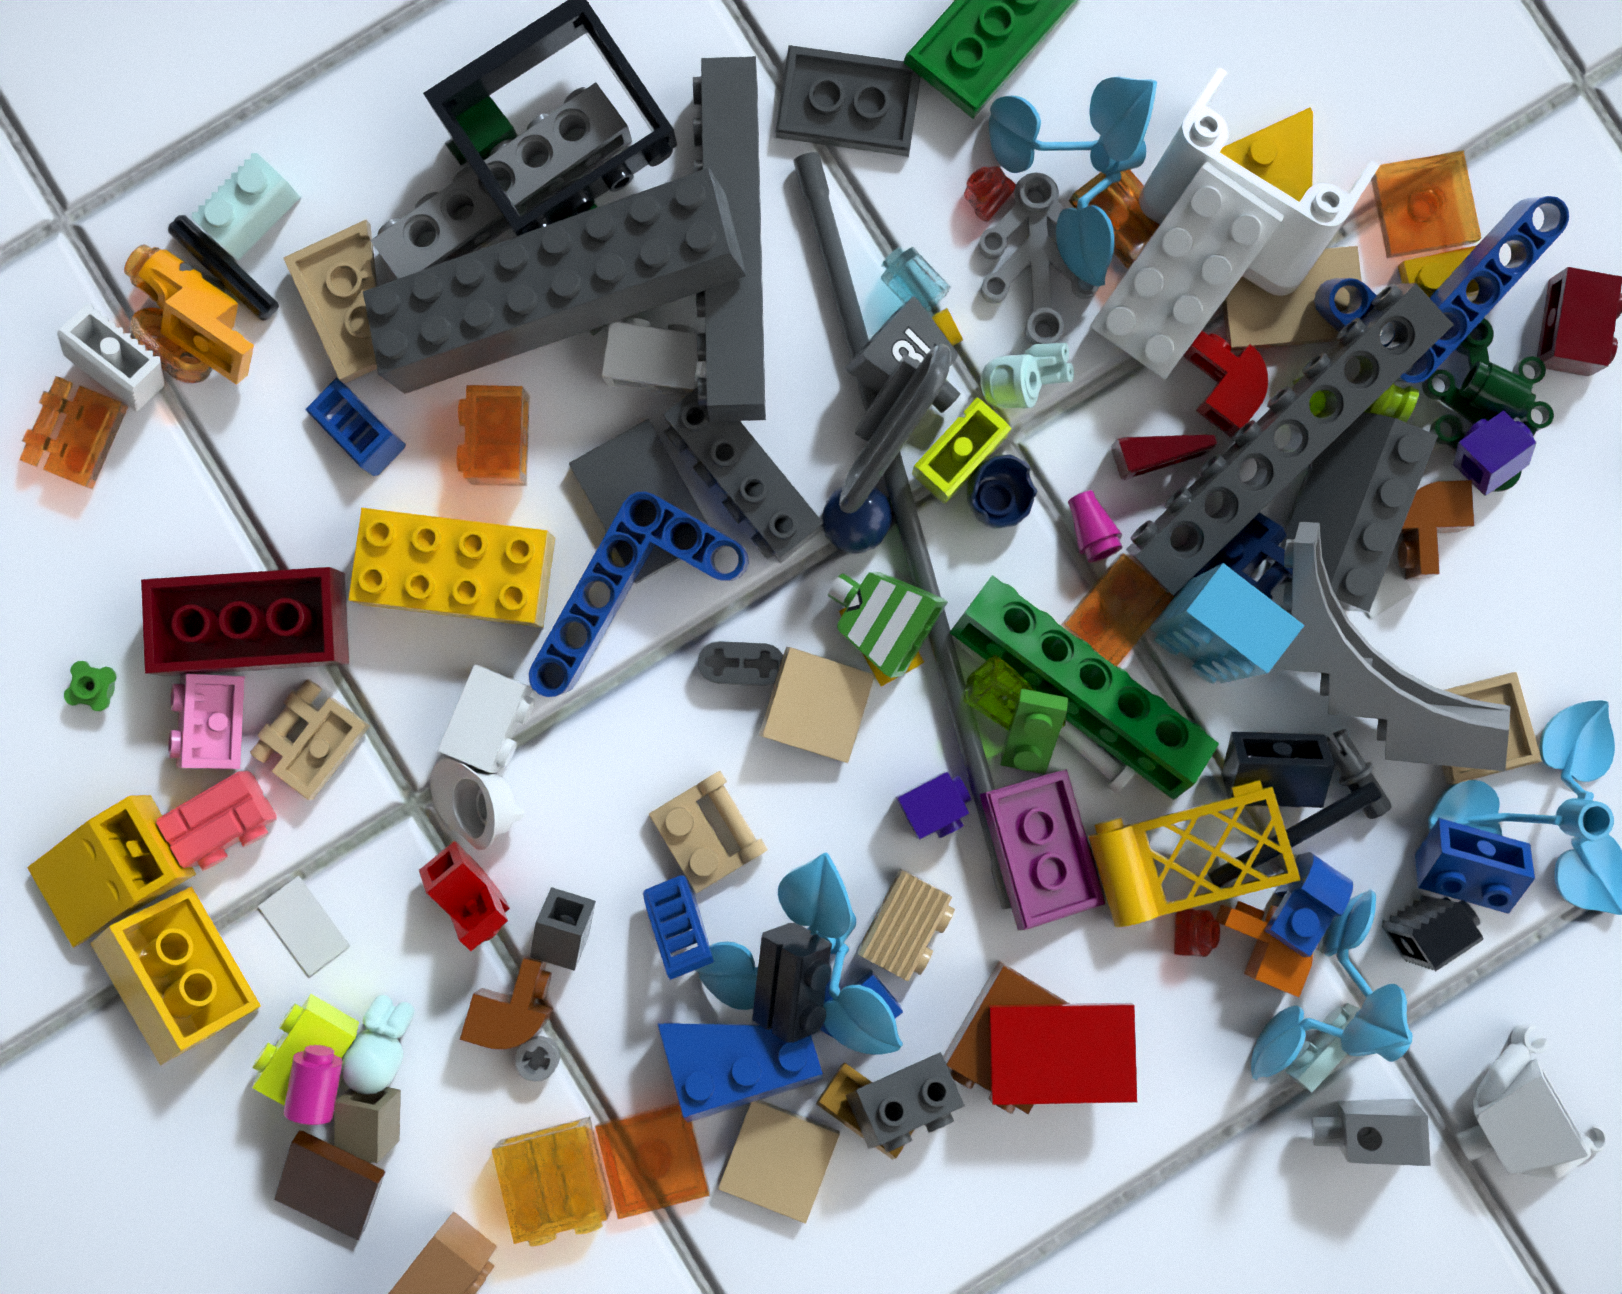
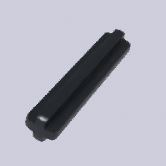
[167,215,279,321]

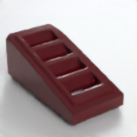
[1111,434,1217,480]

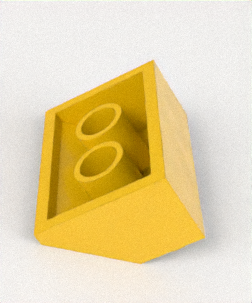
[90,886,261,1066]

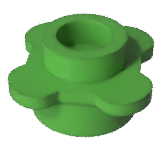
[64,661,117,711]

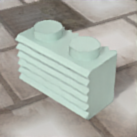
[192,153,301,261]

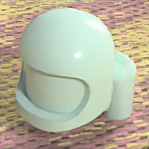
[980,343,1074,408]
[341,995,415,1094]

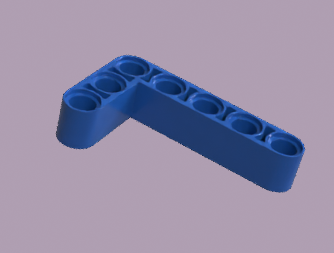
[1314,196,1570,383]
[528,491,749,697]

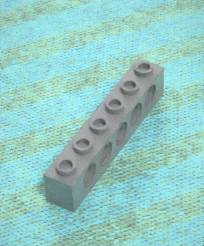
[370,82,633,279]

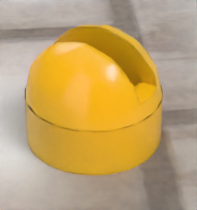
[931,308,963,346]

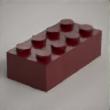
[141,567,349,677]

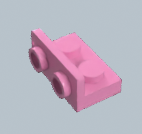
[168,674,245,769]

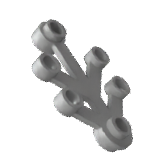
[978,172,1100,345]

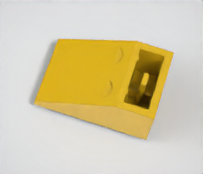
[27,795,196,948]

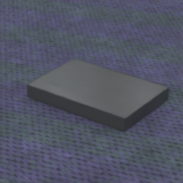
[775,45,921,157]
[569,419,708,584]

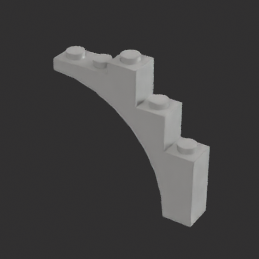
[1272,522,1511,771]

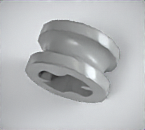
[515,1035,560,1082]

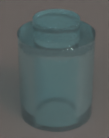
[880,247,951,313]

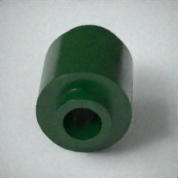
[1459,361,1536,420]

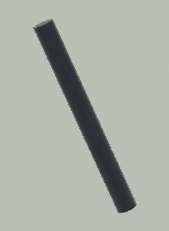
[1207,781,1383,888]

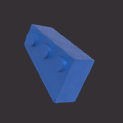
[658,1023,823,1123]

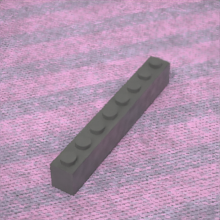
[693,56,766,422]

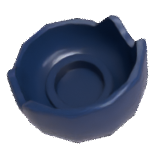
[966,454,1038,529]
[821,486,893,554]

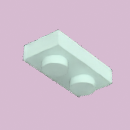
[1285,1003,1360,1093]

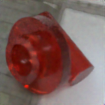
[964,166,1016,223]
[1174,908,1221,957]

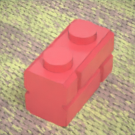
[156,771,277,871]

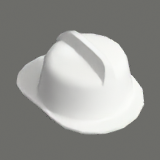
[430,758,524,850]

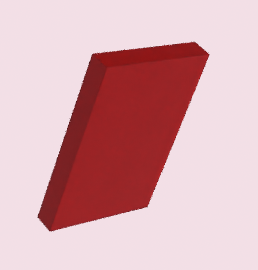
[988,1003,1138,1105]

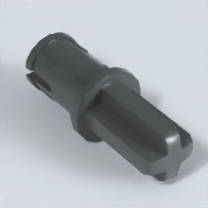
[1326,729,1392,819]

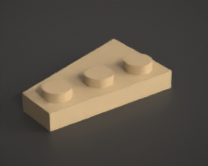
[283,219,377,384]

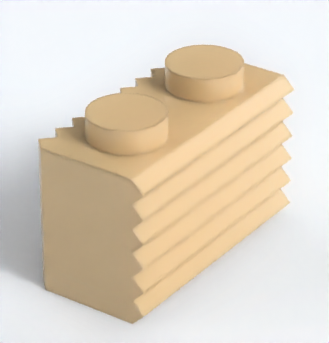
[857,868,955,981]

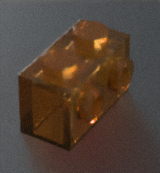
[456,385,530,486]

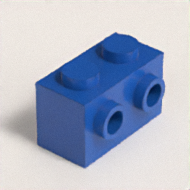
[1415,818,1535,914]

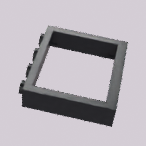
[423,0,677,236]

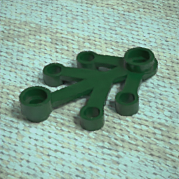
[1422,318,1554,492]

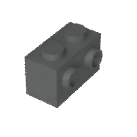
[846,1052,965,1153]

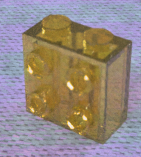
[491,1117,613,1247]

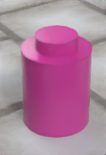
[283,1045,343,1125]

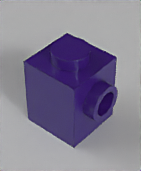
[1453,410,1537,496]
[896,771,972,840]

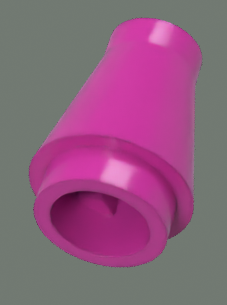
[1068,490,1123,563]

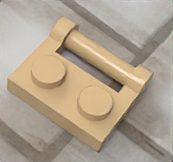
[649,770,768,894]

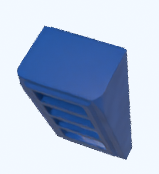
[305,377,406,476]
[642,875,714,980]

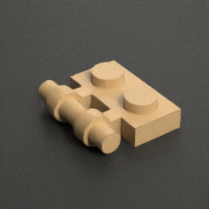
[250,678,370,800]

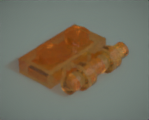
[19,376,129,490]

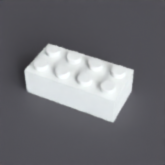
[1089,162,1284,379]

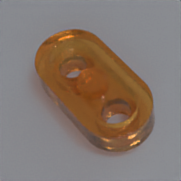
[129,307,212,383]

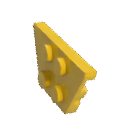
[1219,107,1313,202]

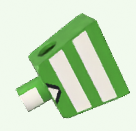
[828,572,948,678]

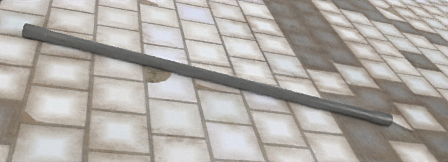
[793,152,1011,909]

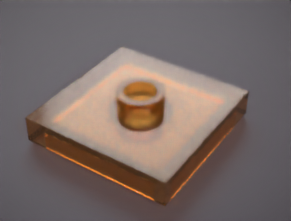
[1371,150,1482,258]
[595,1102,711,1220]

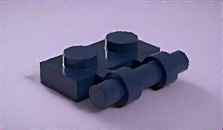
[1190,512,1293,600]

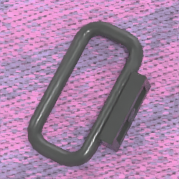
[839,344,951,513]

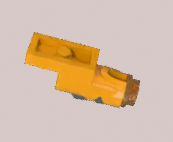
[124,244,254,385]

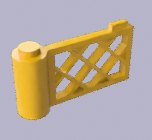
[1088,780,1301,928]

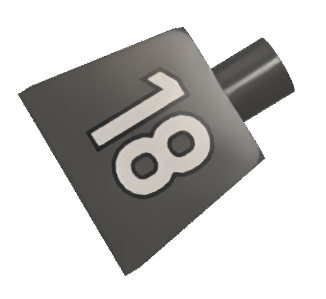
[844,296,961,413]

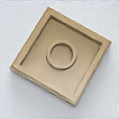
[758,647,875,763]
[1442,672,1542,785]
[718,1100,840,1224]

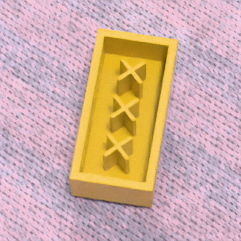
[348,507,556,628]

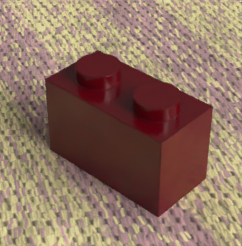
[1537,267,1622,377]

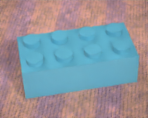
[1148,563,1305,684]

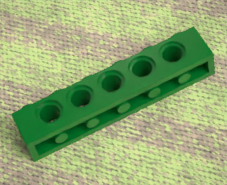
[949,575,1219,800]

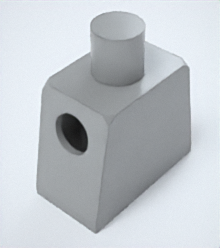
[1311,1099,1431,1166]

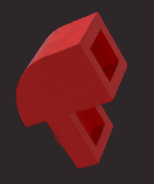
[1183,331,1268,438]
[418,841,510,951]

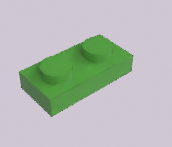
[1000,688,1068,775]

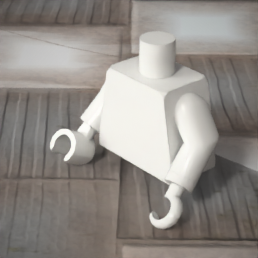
[1457,1024,1606,1179]

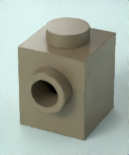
[334,1087,401,1163]

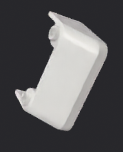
[1139,67,1379,296]

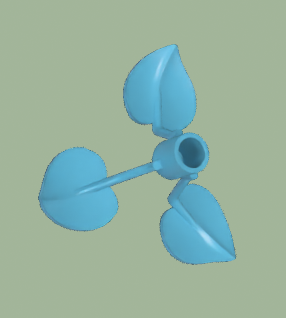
[989,76,1157,287]
[1428,700,1622,915]
[695,852,903,1055]
[1251,889,1413,1081]

